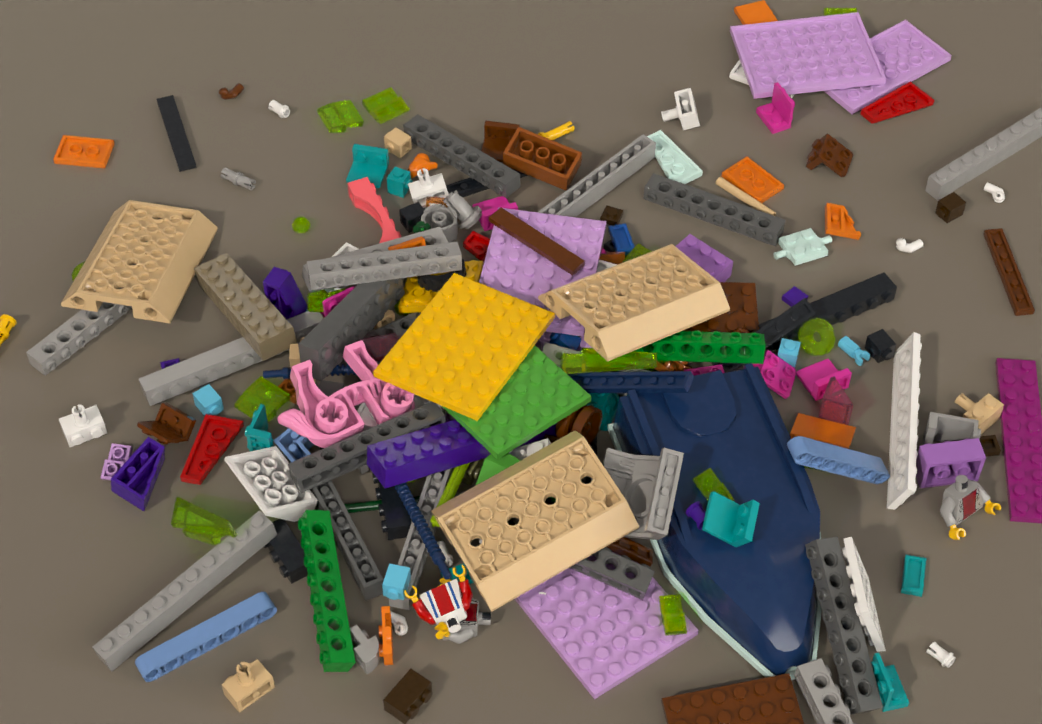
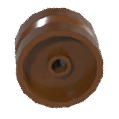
[556,405,602,445]

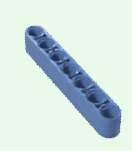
[787,436,890,484]
[135,592,277,682]

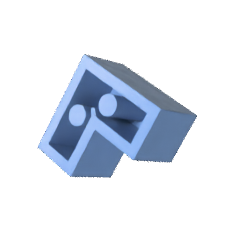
[273,428,315,462]

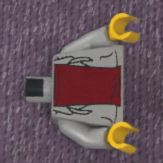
[940,475,1001,540]
[435,577,491,644]

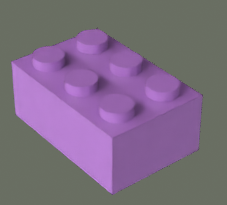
[675,234,733,282]
[916,438,986,488]

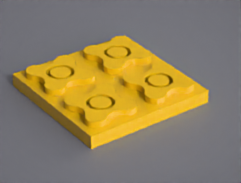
[398,260,484,313]

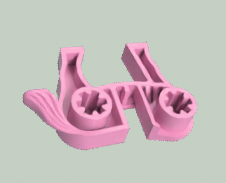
[277,340,415,448]

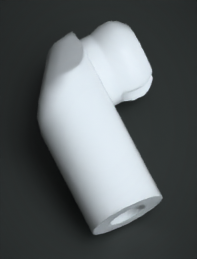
[984,182,1005,203]
[896,238,923,253]
[391,611,408,636]

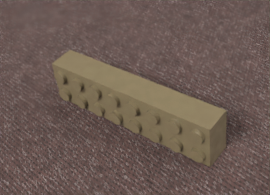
[194,253,297,361]

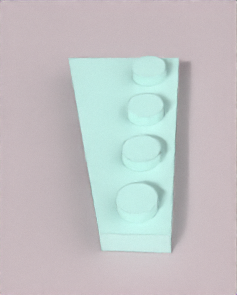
[647,130,703,184]

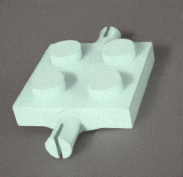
[773,228,832,266]

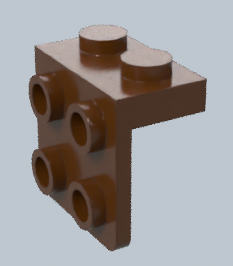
[481,120,520,162]
[806,133,853,177]
[137,402,196,445]

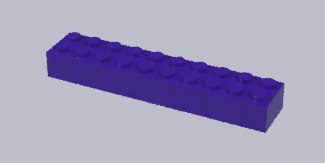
[367,420,557,489]

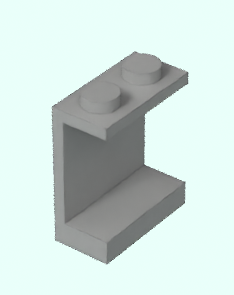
[922,412,981,445]

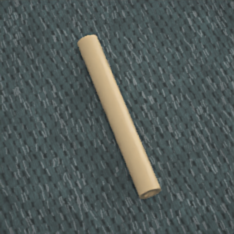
[716,177,776,216]

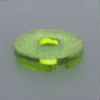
[798,318,836,356]

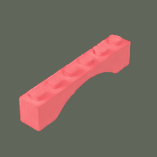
[347,177,401,243]

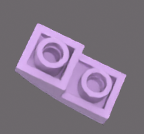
[100,443,133,481]

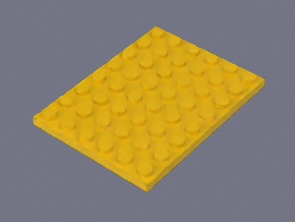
[373,273,555,421]

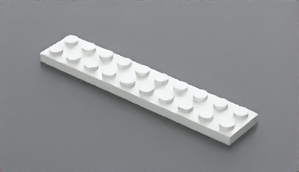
[887,332,922,510]

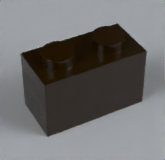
[383,669,433,724]

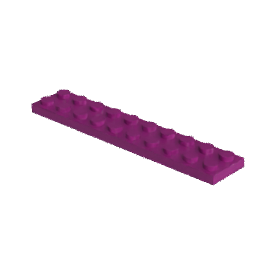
[995,358,1042,523]

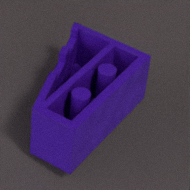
[263,266,308,320]
[111,437,165,511]

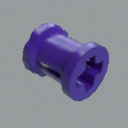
[685,501,706,530]

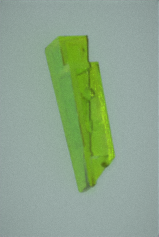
[560,347,657,374]
[171,497,238,545]

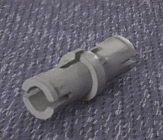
[221,167,256,191]

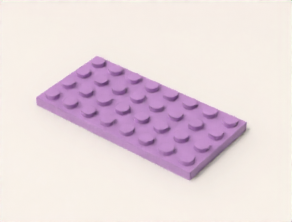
[824,20,952,114]

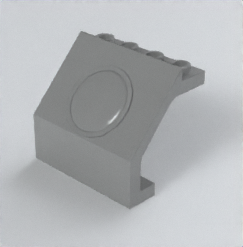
[603,448,684,540]

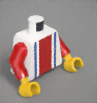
[404,565,473,633]

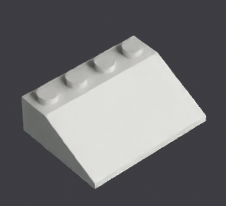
[224,446,318,522]

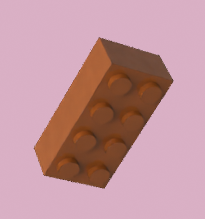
[503,127,582,191]

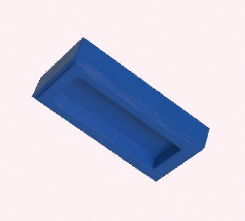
[608,223,636,255]

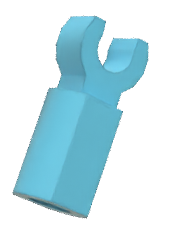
[838,336,870,366]

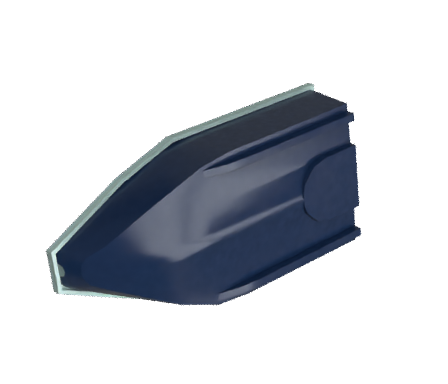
[607,363,822,680]

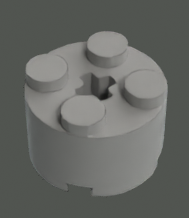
[421,204,458,243]

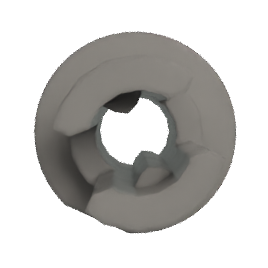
[443,190,482,229]

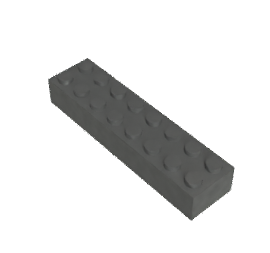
[298,278,405,381]

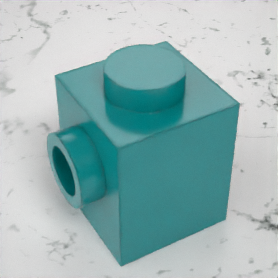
[387,167,413,198]

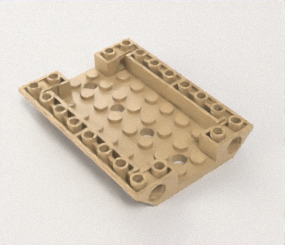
[61,200,218,323]
[538,244,730,361]
[431,431,639,612]

